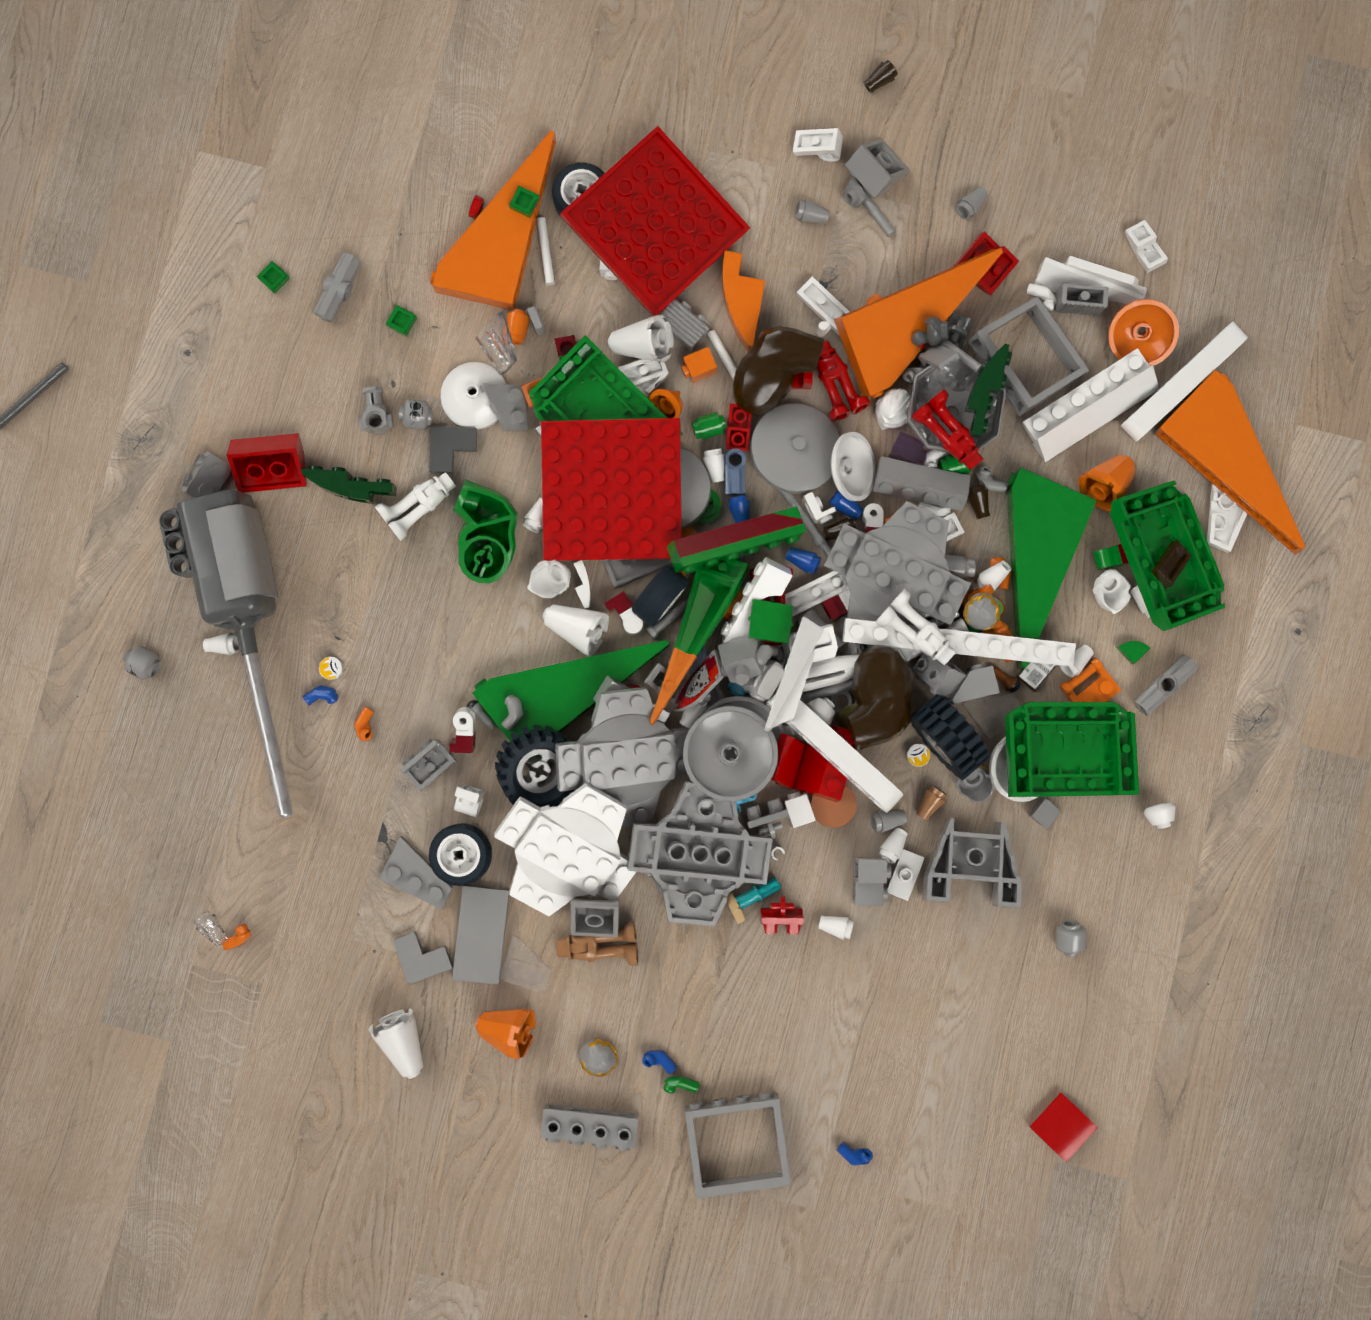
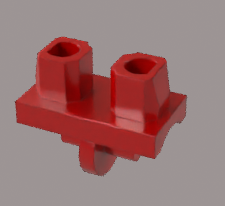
[760,896,804,934]

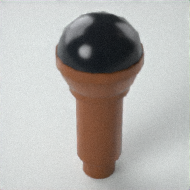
[992,665,1020,693]

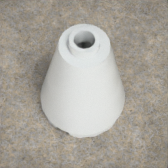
[608,315,674,362]
[542,604,609,656]
[369,1009,423,1079]

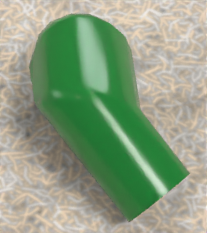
[663,1077,699,1094]

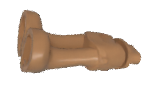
[556,921,638,966]

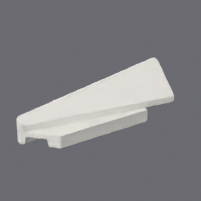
[1034,256,1148,304]
[764,617,824,732]

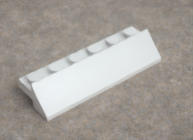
[1021,348,1159,463]

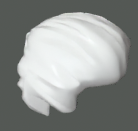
[875,388,911,430]
[527,560,571,599]
[1093,569,1131,614]

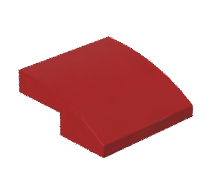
[953,231,1019,296]
[770,733,806,790]
[1029,1093,1098,1162]

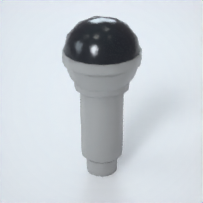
[466,700,496,730]

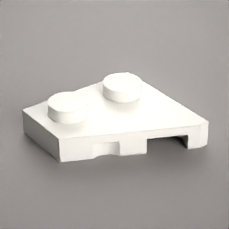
[618,359,669,398]

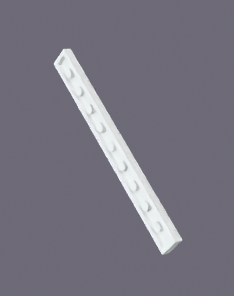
[771,512,965,617]
[842,618,1076,667]

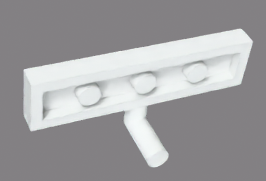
[796,276,850,337]

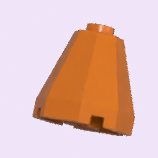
[1078,454,1135,512]
[476,1008,536,1059]

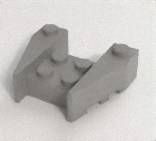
[922,818,1022,908]

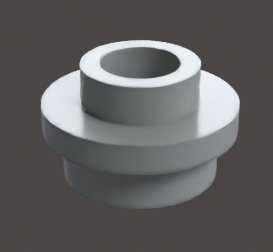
[844,184,865,207]

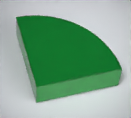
[1117,641,1151,664]

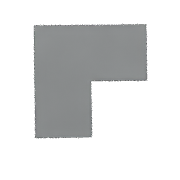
[393,932,453,985]

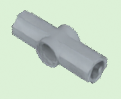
[313,252,362,323]
[1133,654,1198,716]

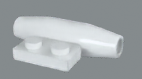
[776,624,860,692]

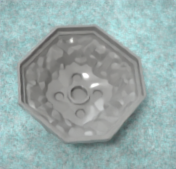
[907,359,1006,453]

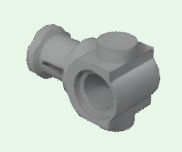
[359,386,394,435]

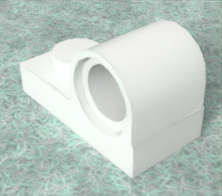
[793,128,843,162]
[454,784,486,818]

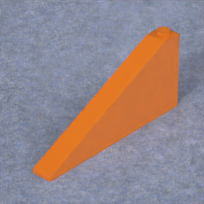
[430,131,556,310]
[834,248,1003,399]
[1155,370,1306,555]

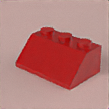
[226,433,307,493]
[793,726,856,803]

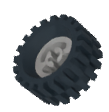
[911,694,991,780]
[495,725,575,807]

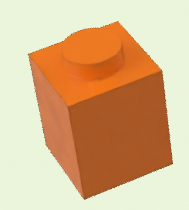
[681,347,717,383]

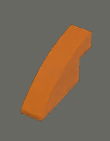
[722,250,765,352]

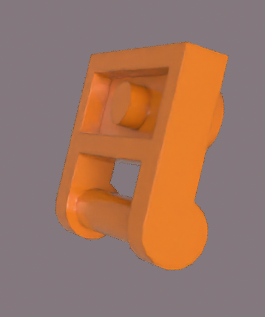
[1059,658,1121,702]

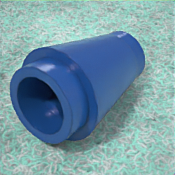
[829,490,864,520]
[728,495,750,523]
[785,547,821,574]

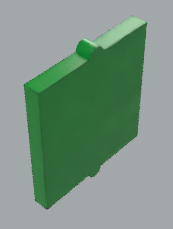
[748,599,793,644]

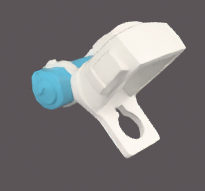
[727,660,784,701]

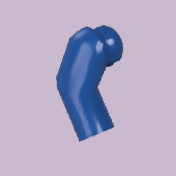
[303,685,339,705]
[642,1050,677,1074]
[836,1142,873,1166]

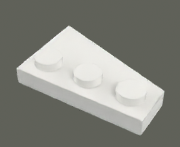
[1207,484,1247,553]

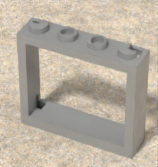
[968,296,1089,416]
[685,1092,791,1199]

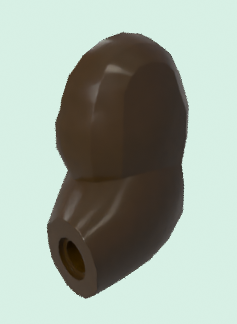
[732,326,825,415]
[847,645,913,750]

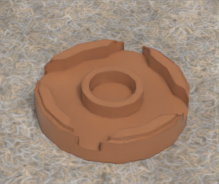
[810,785,857,828]

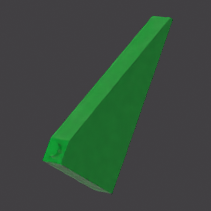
[1007,468,1097,670]
[472,640,670,742]

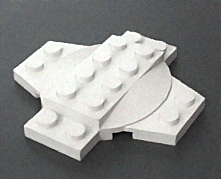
[494,782,636,916]

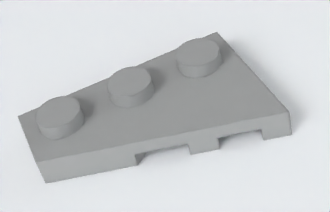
[379,836,453,909]

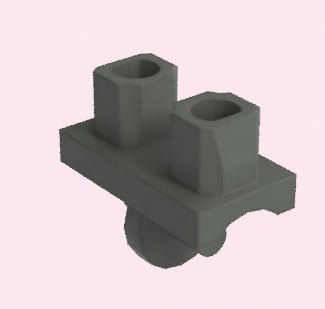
[948,311,974,350]

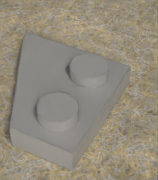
[480,384,528,432]

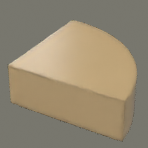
[727,892,745,924]

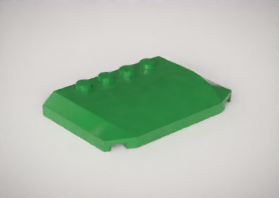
[529,335,683,436]
[1110,480,1225,632]
[1005,702,1139,797]

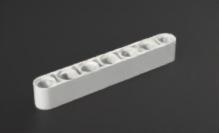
[1120,321,1249,442]
[766,691,903,813]

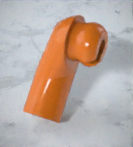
[354,706,374,741]

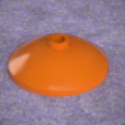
[1108,299,1179,366]

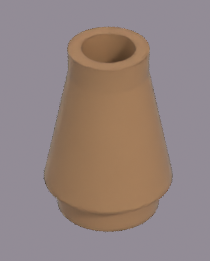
[916,785,947,821]

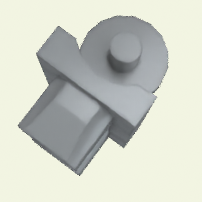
[746,798,789,839]

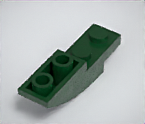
[965,344,1012,438]
[301,466,397,504]

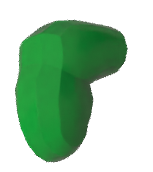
[453,479,518,584]

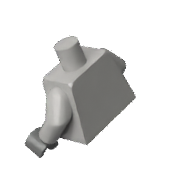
[718,636,785,685]

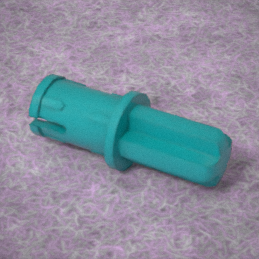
[735,877,781,910]

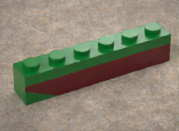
[667,506,806,574]

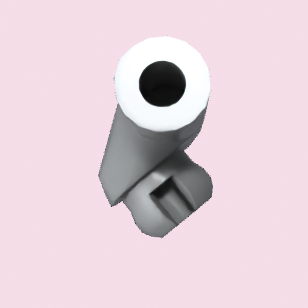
[977,466,1007,493]
[501,695,523,731]

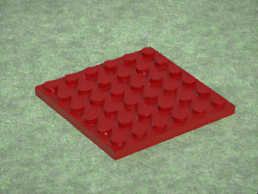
[560,126,750,316]
[541,418,682,561]

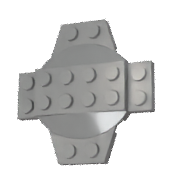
[824,501,971,625]
[555,687,690,828]
[627,781,773,926]

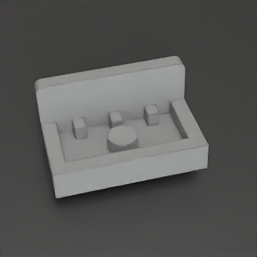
[182,451,231,498]
[400,739,457,791]

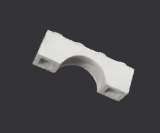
[721,557,793,643]

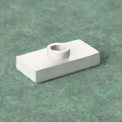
[887,849,925,901]

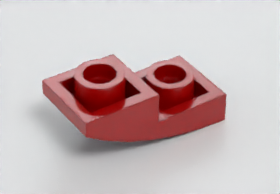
[725,403,752,451]

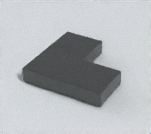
[429,427,477,474]

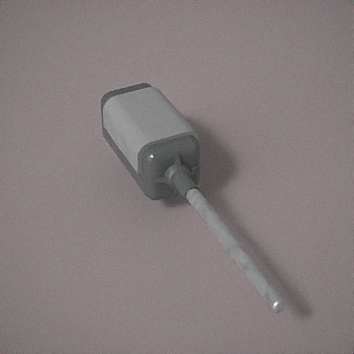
[159,490,293,819]

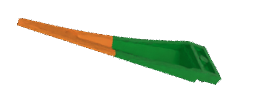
[650,559,749,725]

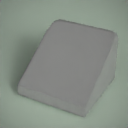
[1028,797,1061,830]

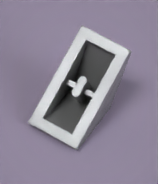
[644,663,684,704]

